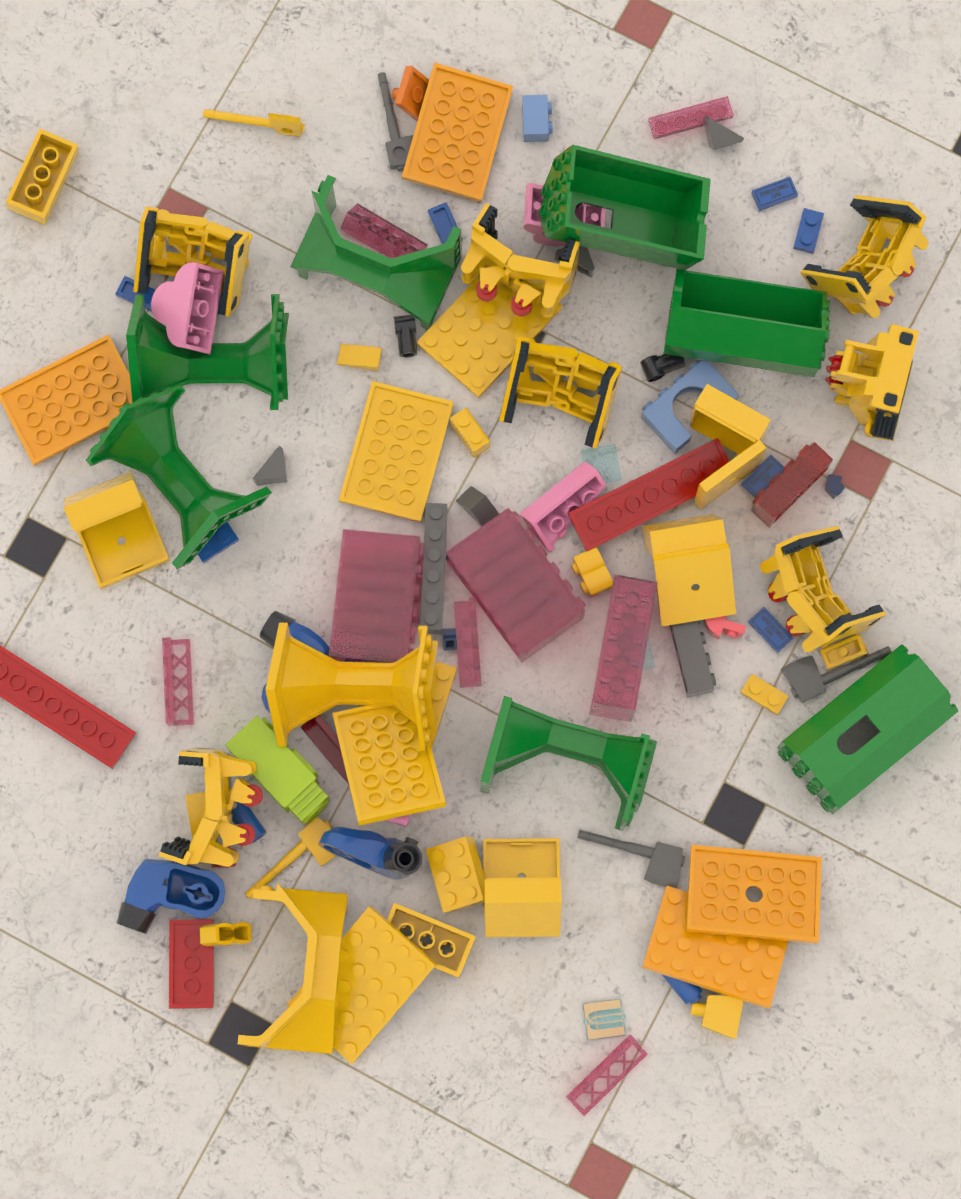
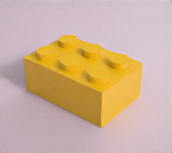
[425,836,486,913]

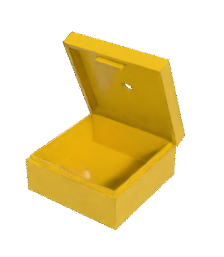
[690,384,771,510]
[63,471,170,589]
[642,514,736,627]
[483,838,562,937]

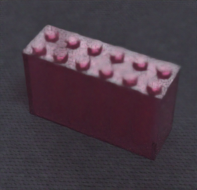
[446,508,586,663]
[329,529,424,663]
[589,574,658,722]

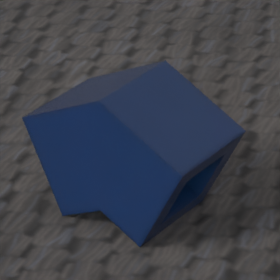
[825,474,845,499]
[442,628,457,651]

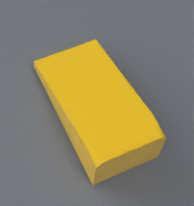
[337,344,382,372]
[820,634,869,670]
[185,792,206,836]

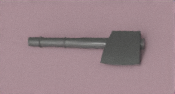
[378,72,413,171]
[781,646,891,703]
[577,830,685,888]

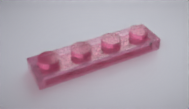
[648,96,734,140]

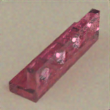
[341,203,428,258]
[454,597,481,688]
[162,637,194,726]
[566,1034,648,1116]

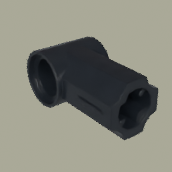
[394,315,417,358]
[640,354,686,382]

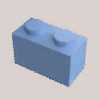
[522,95,553,142]

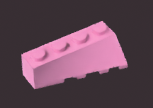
[520,461,606,552]

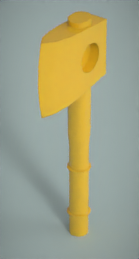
[203,109,305,137]
[245,817,336,899]

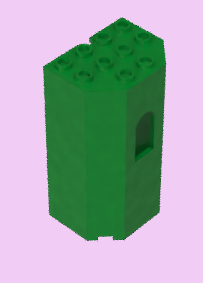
[539,145,711,270]
[663,269,830,377]
[777,644,959,814]

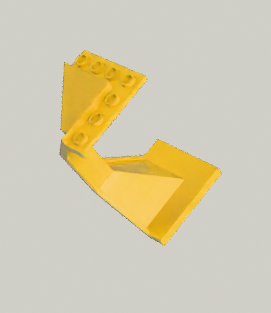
[265,623,438,751]
[238,882,348,1054]

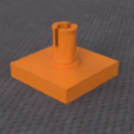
[392,66,429,121]

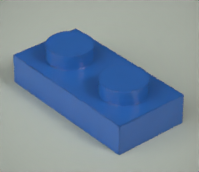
[793,208,824,254]
[198,522,239,564]

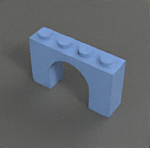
[641,360,739,454]

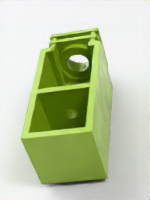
[225,715,331,825]

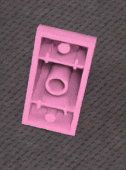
[524,183,606,246]
[151,262,224,354]

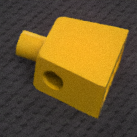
[690,995,743,1039]

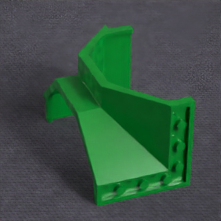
[290,175,462,330]
[126,294,289,410]
[86,385,272,569]
[480,696,657,831]

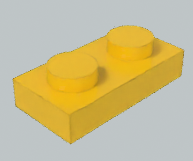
[740,674,789,715]

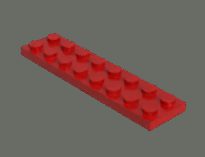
[567,438,730,551]
[0,645,137,769]

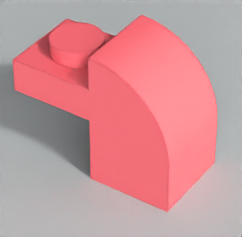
[703,616,746,639]

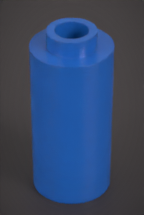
[231,802,267,845]
[661,974,703,1005]

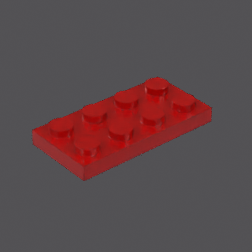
[169,919,214,1009]

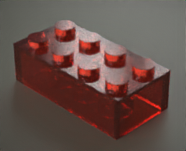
[751,442,833,528]

